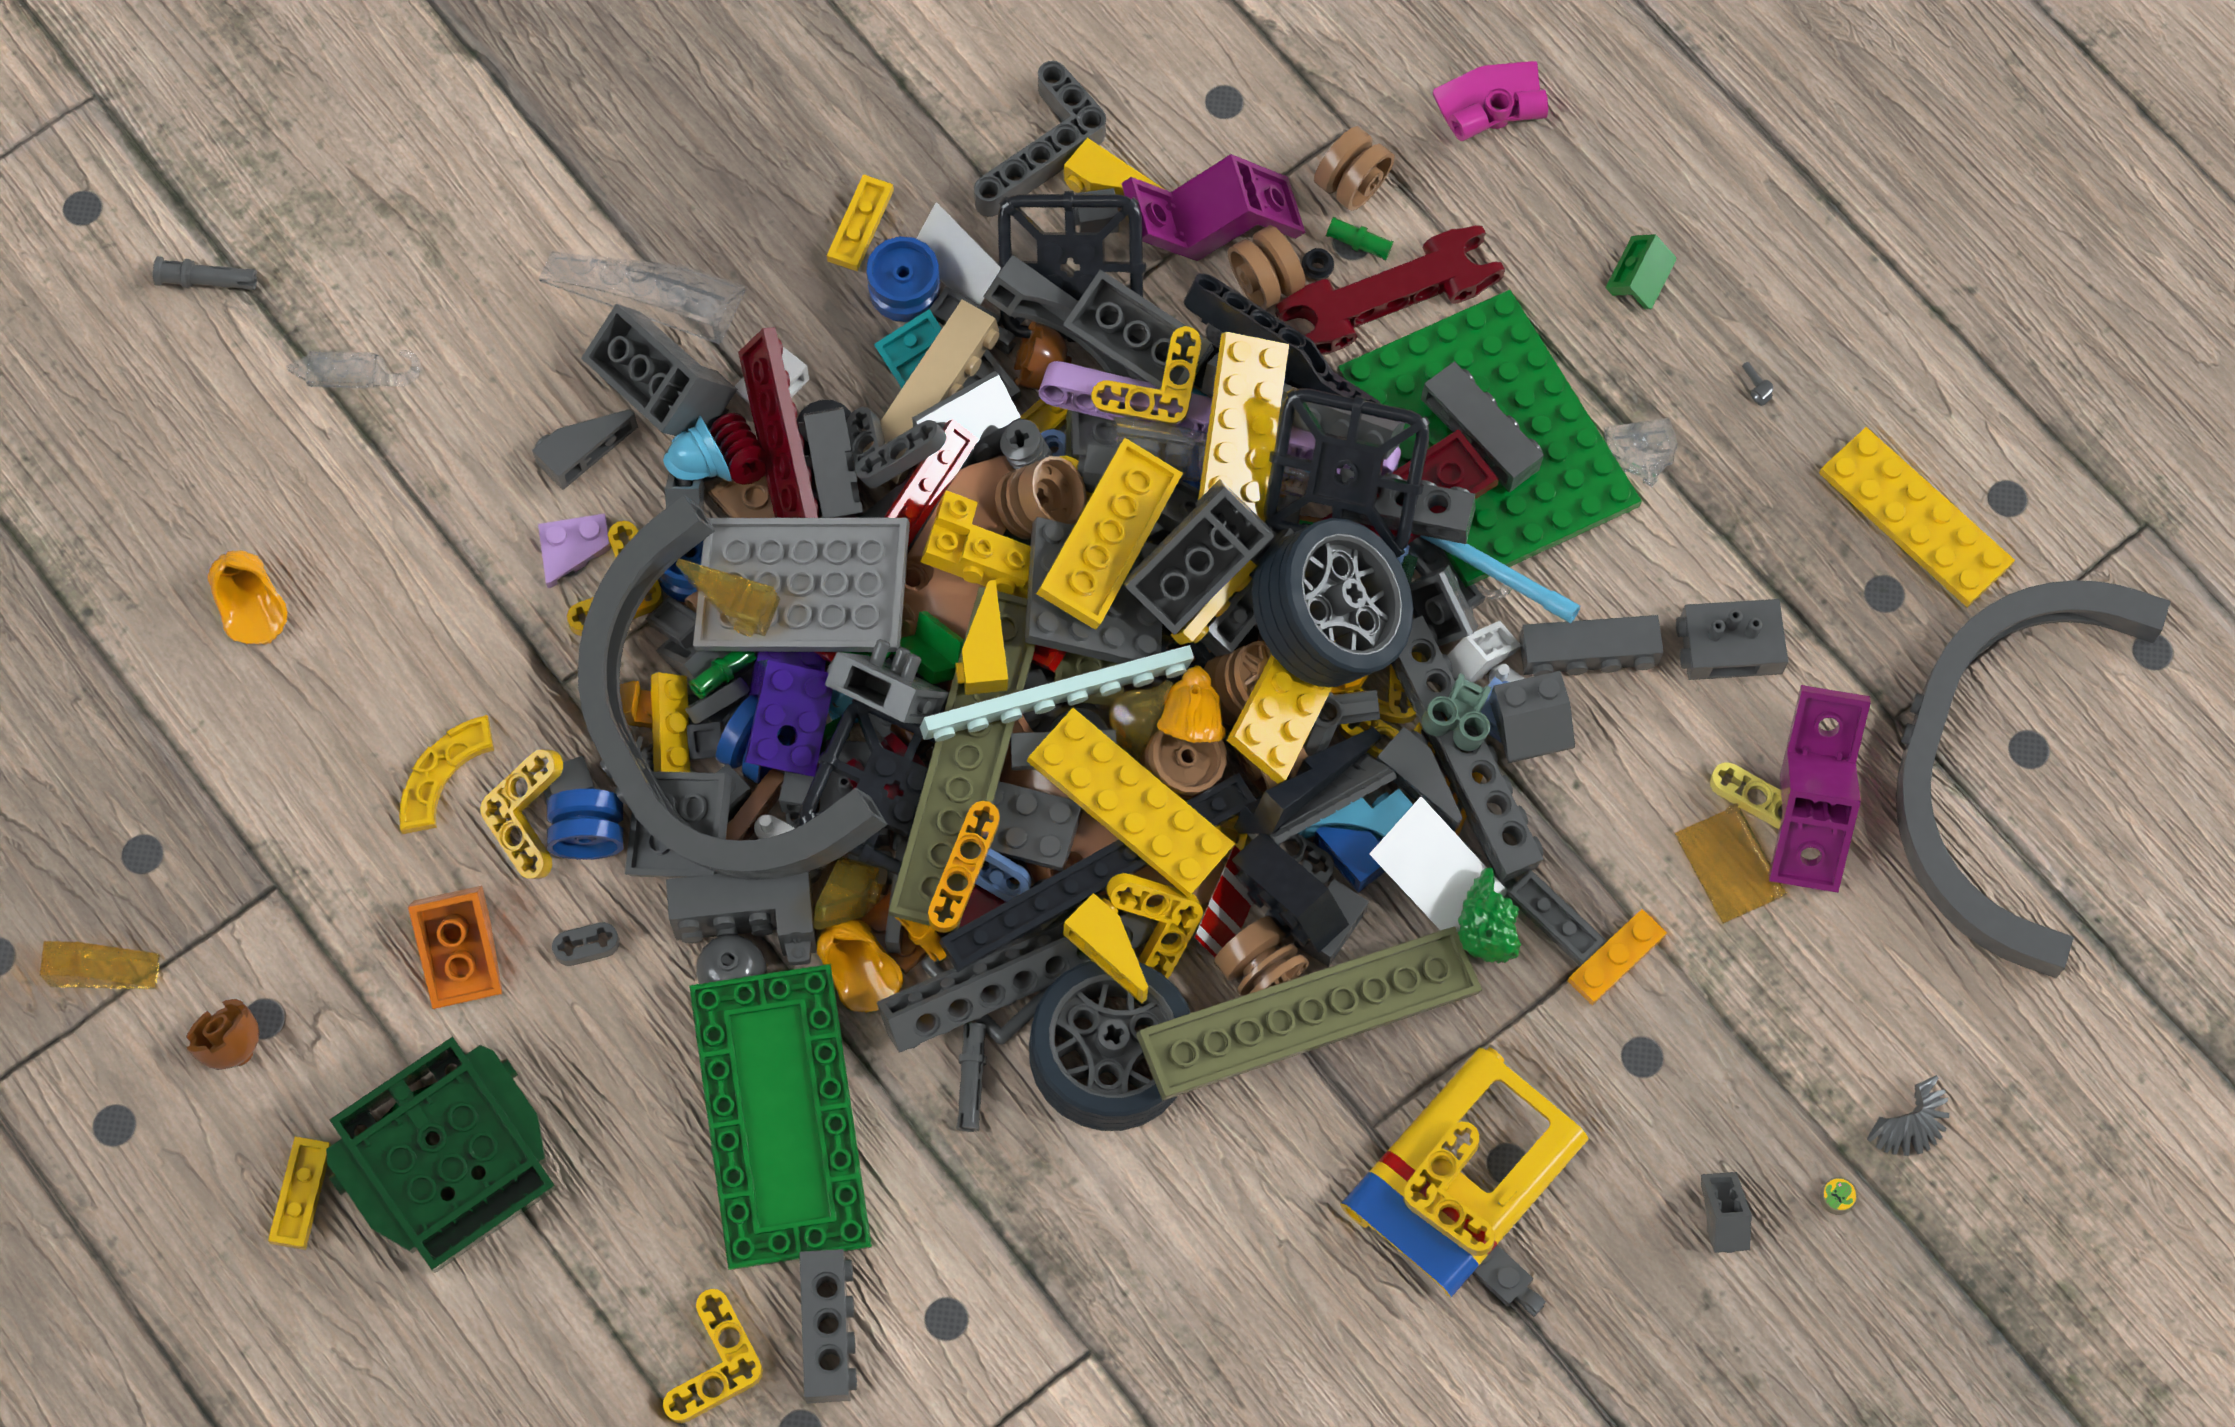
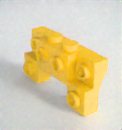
[920,490,1031,598]

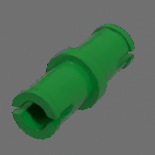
[1326,217,1394,261]
[689,651,756,699]

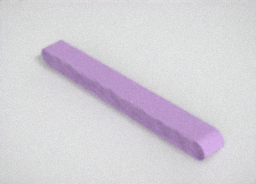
[1039,361,1401,475]

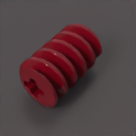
[709,413,767,485]

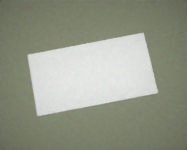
[1370,797,1508,932]

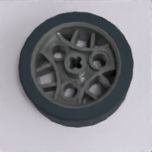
[1252,518,1413,687]
[1029,960,1190,1131]

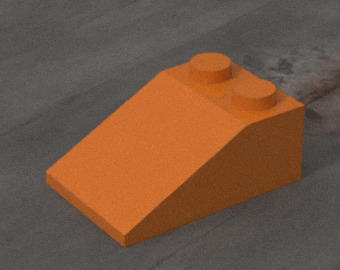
[408,885,503,1009]

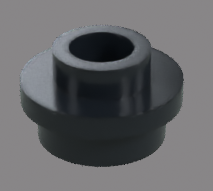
[1301,248,1334,280]

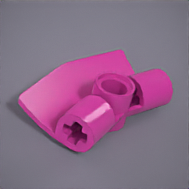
[1432,61,1548,141]

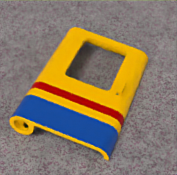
[1340,1047,1588,1298]

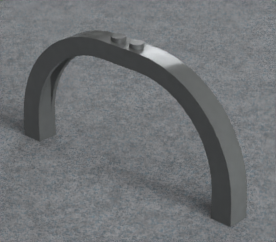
[578,495,887,880]
[1896,580,2171,978]

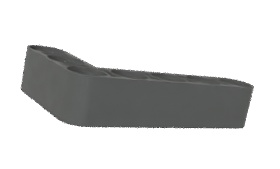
[974,61,1106,217]

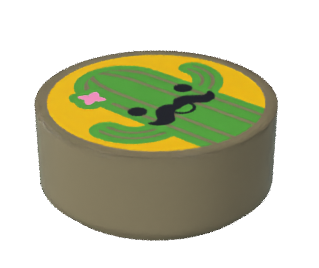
[1820,1177,1858,1215]

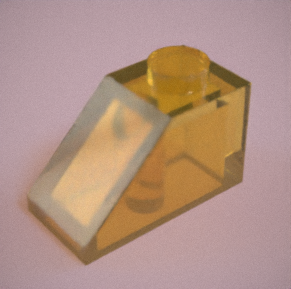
[813,857,883,930]

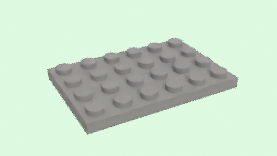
[693,518,910,652]

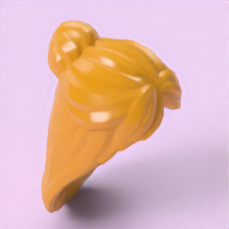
[207,550,287,645]
[1157,666,1226,743]
[817,918,903,1013]

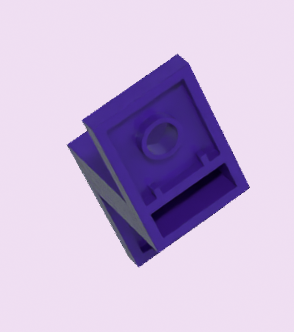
[744,651,833,777]

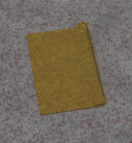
[1674,803,1787,924]

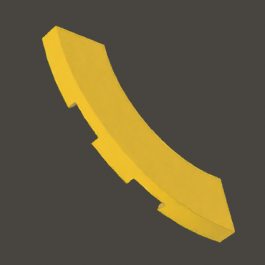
[399,715,494,834]

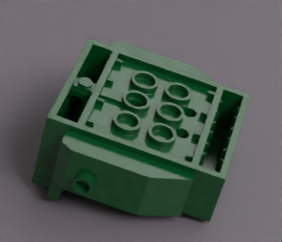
[326,1036,556,1273]

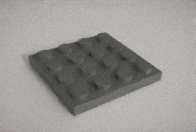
[1024,517,1163,664]

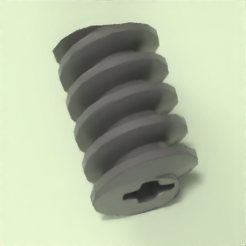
[1000,419,1053,470]

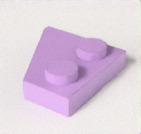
[538,513,611,588]

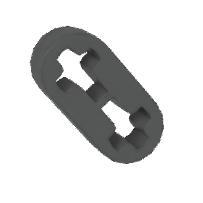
[685,676,750,724]
[552,922,620,966]

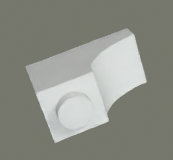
[1447,621,1522,683]

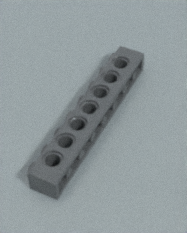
[1391,615,1544,883]
[877,899,1153,1053]

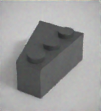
[798,407,863,518]

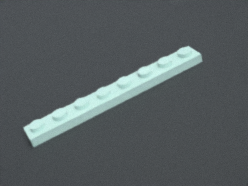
[920,645,1194,742]

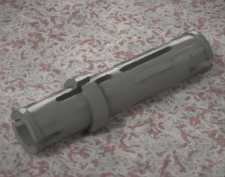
[956,1023,987,1132]

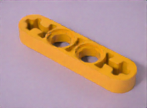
[928,801,1000,933]

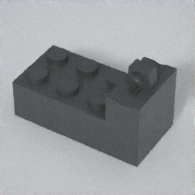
[581,304,738,436]
[1124,479,1274,635]
[666,871,817,965]

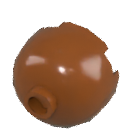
[1013,322,1072,390]
[186,999,260,1070]

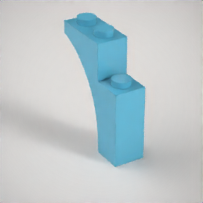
[1298,788,1413,839]

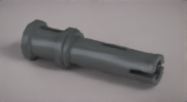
[153,256,257,290]

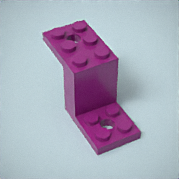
[1121,154,1306,261]
[1769,685,1871,893]

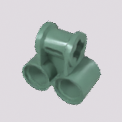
[1421,673,1491,751]

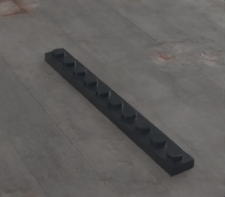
[939,773,1256,973]

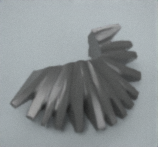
[1867,1075,1949,1156]

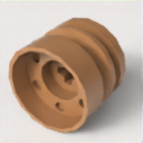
[995,456,1087,539]
[1204,641,1272,725]
[1214,916,1309,996]

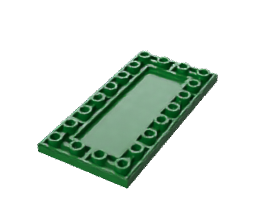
[689,964,872,1270]

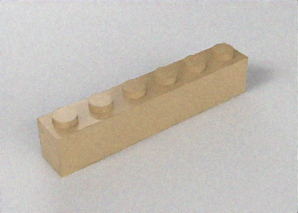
[853,299,999,492]

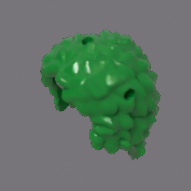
[1458,867,1521,964]

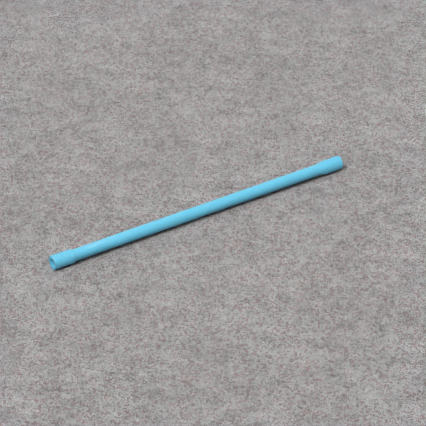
[1192,387,1581,623]

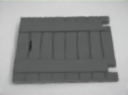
[1238,754,1397,843]

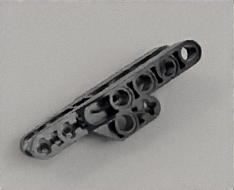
[1184,273,1381,404]

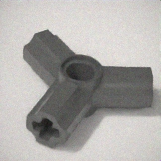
[1303,689,1380,757]

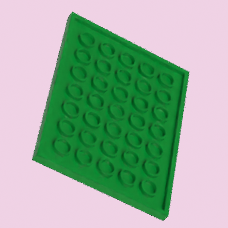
[1337,290,1642,588]

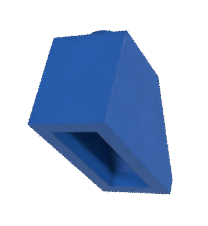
[1314,827,1386,893]

